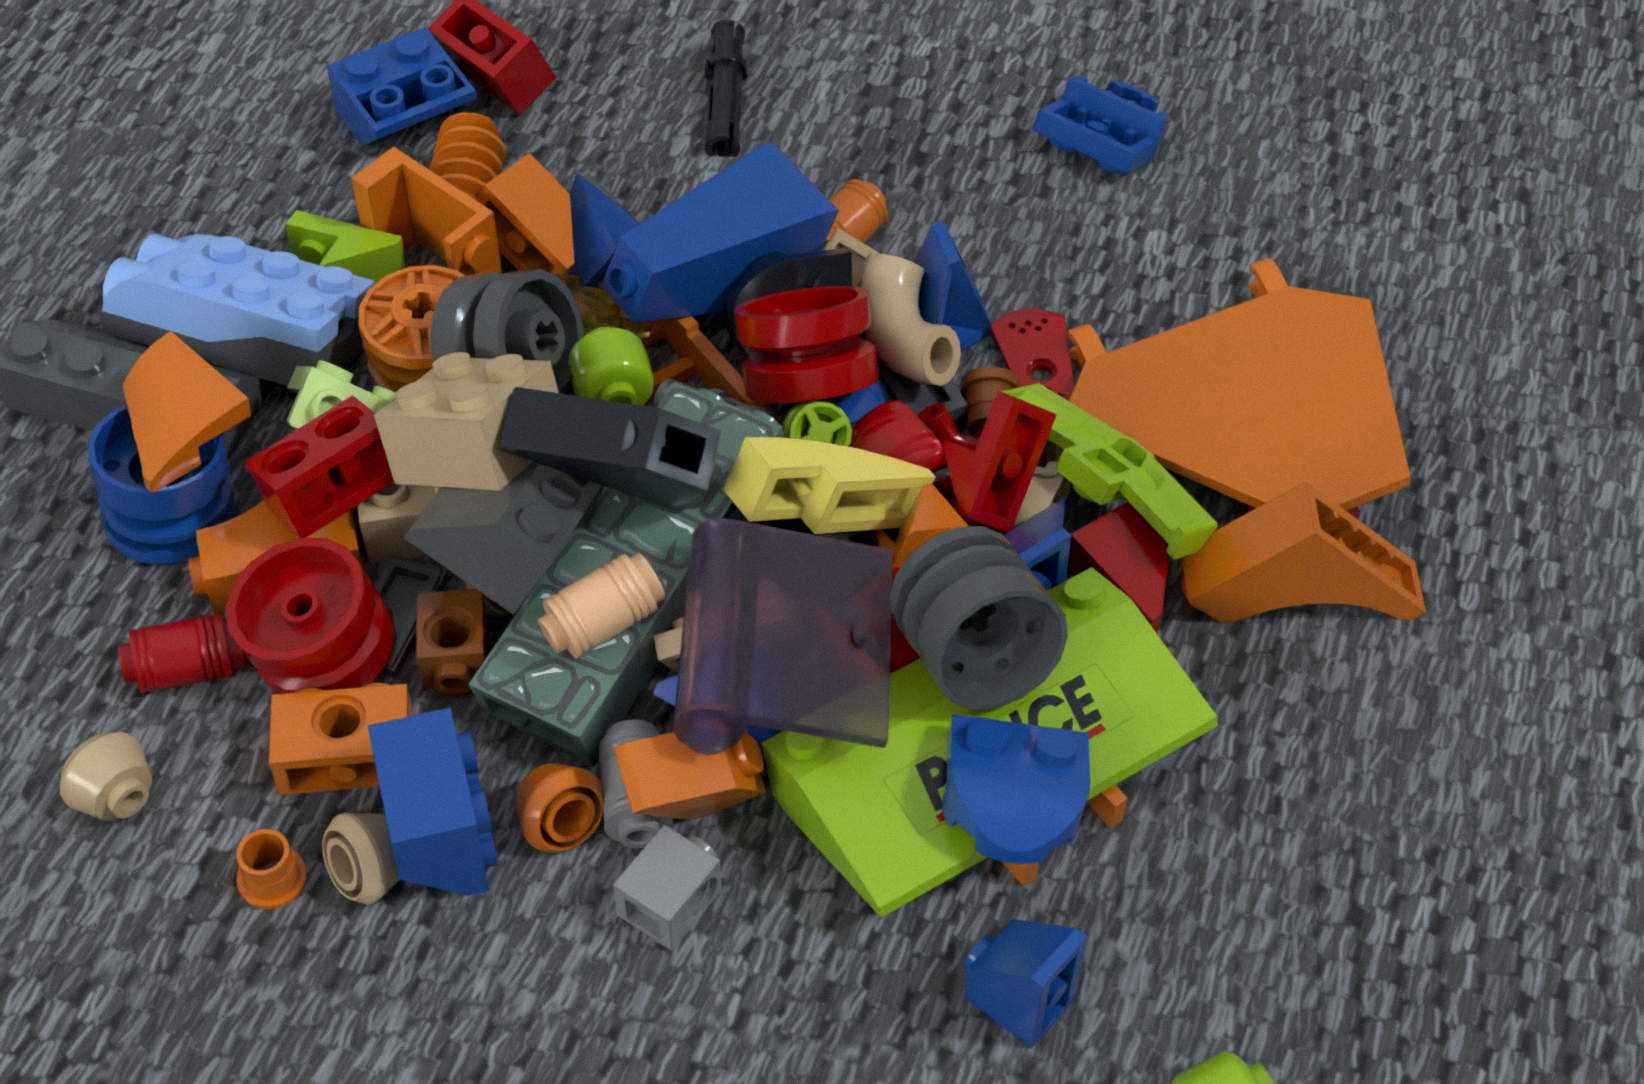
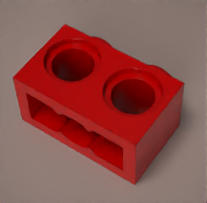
[244,395,394,538]

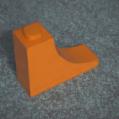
[1181,481,1426,623]
[188,500,364,614]

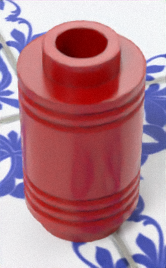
[118,612,246,694]

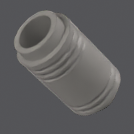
[598,719,673,848]

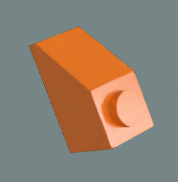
[476,153,574,281]
[614,723,766,820]

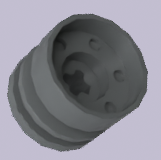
[889,526,1068,709]

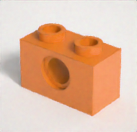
[269,683,414,795]

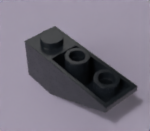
[497,387,721,512]

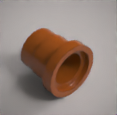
[960,367,1020,436]

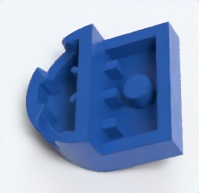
[1032,75,1168,174]
[942,714,1090,864]

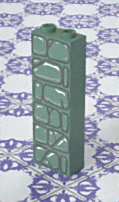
[468,381,785,766]

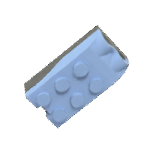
[102,233,375,386]

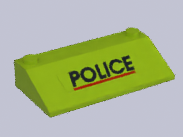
[761,567,1218,918]

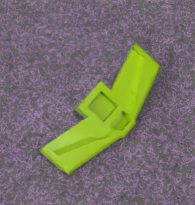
[1001,383,1218,560]

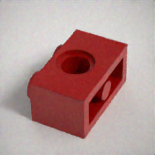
[428,0,557,115]

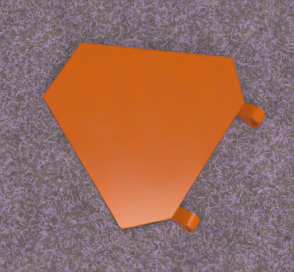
[1068,258,1410,511]

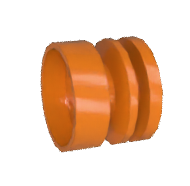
[359,265,465,392]

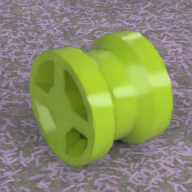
[782,401,852,447]

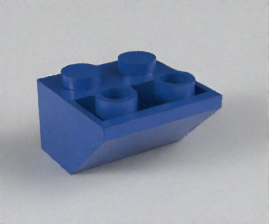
[327,27,477,146]
[368,707,498,896]

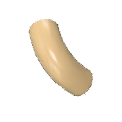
[861,253,961,386]

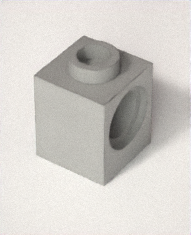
[613,824,722,951]

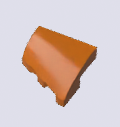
[122,331,251,494]

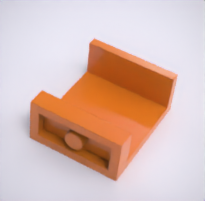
[351,147,502,276]

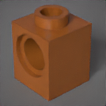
[416,589,489,696]

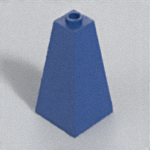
[602,142,839,322]

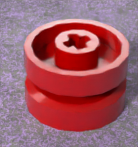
[734,286,880,403]
[225,537,396,694]

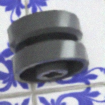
[430,269,584,394]

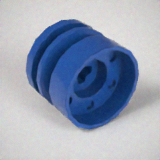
[88,404,236,565]

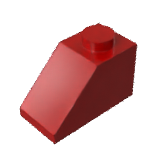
[1067,501,1169,635]

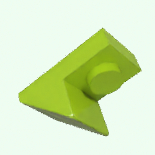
[286,210,405,284]

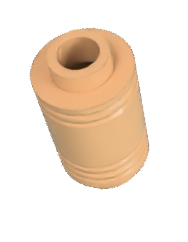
[537,553,666,659]

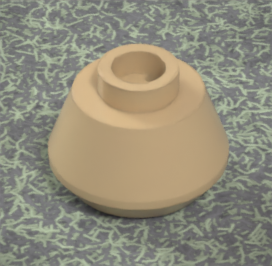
[60,732,152,821]
[322,813,400,905]

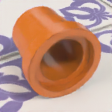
[236,829,307,909]

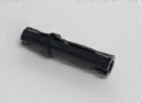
[705,20,748,157]

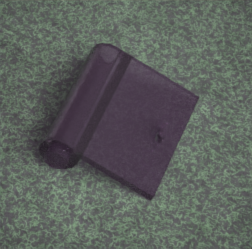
[673,518,893,754]

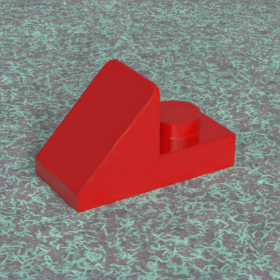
[943,391,1057,532]

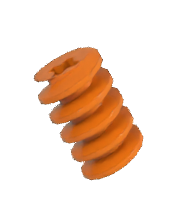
[429,112,506,200]

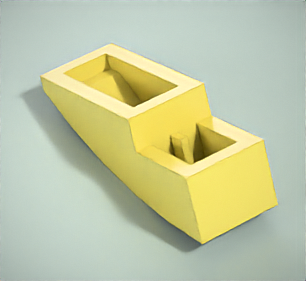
[723,437,936,534]

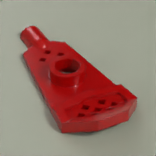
[990,308,1075,401]

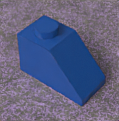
[964,919,1088,1048]

